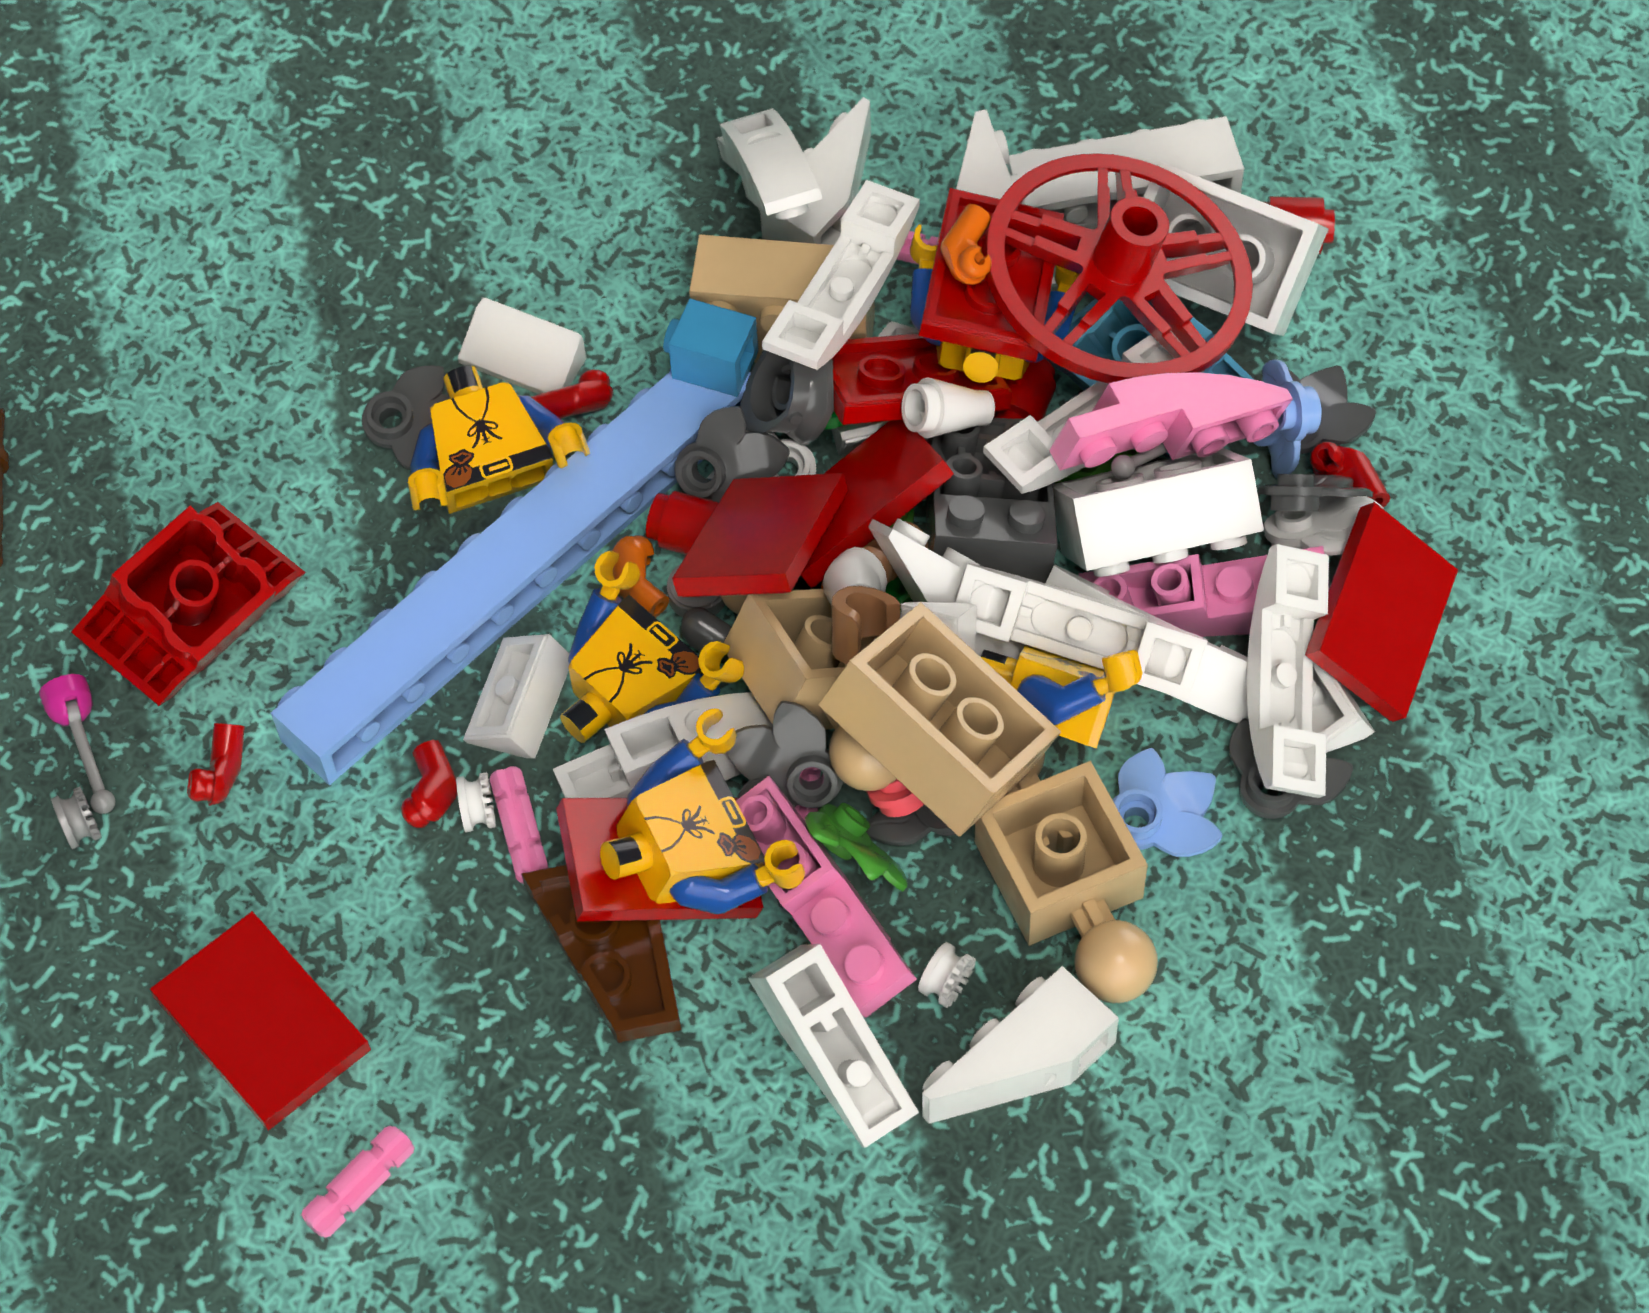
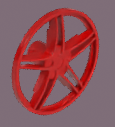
[983,153,1253,384]

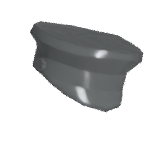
[740,350,834,445]

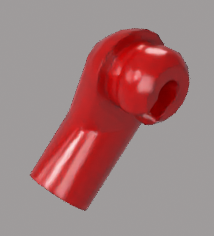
[531,369,614,419]
[1310,442,1390,508]
[187,723,245,806]
[401,740,458,828]

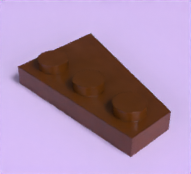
[521,865,681,1043]

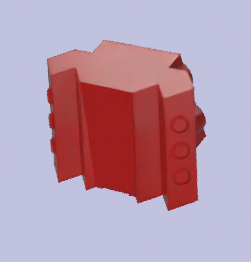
[71,502,306,706]

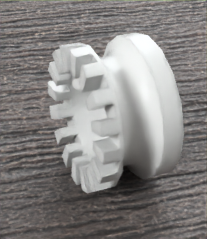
[456,772,496,832]
[918,942,976,1008]

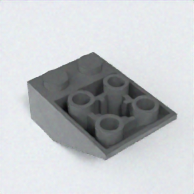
[925,417,1058,583]

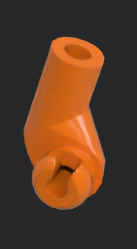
[941,204,992,285]
[612,535,669,618]

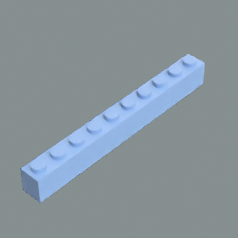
[271,369,751,785]

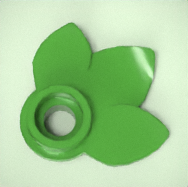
[805,803,908,892]

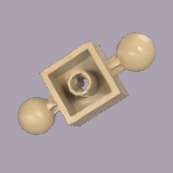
[720,589,897,791]
[974,753,1158,1003]

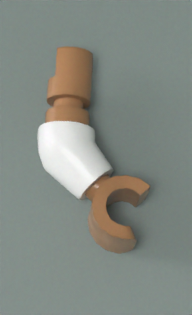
[823,521,929,664]

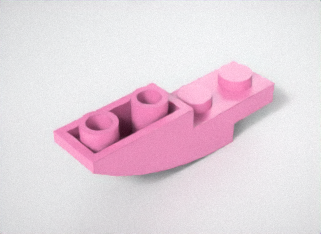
[1049,372,1293,471]
[1078,546,1330,637]
[736,776,917,1018]

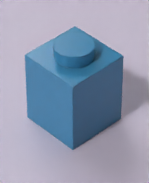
[663,299,759,397]

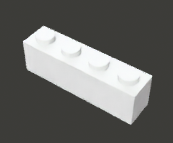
[1007,116,1244,229]

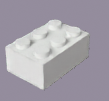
[1143,161,1328,336]
[1053,448,1264,577]

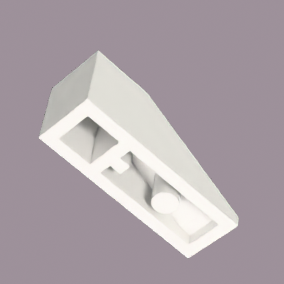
[748,944,919,1148]

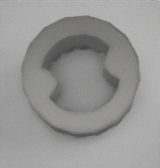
[51,787,102,850]

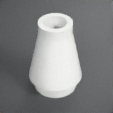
[902,377,995,438]

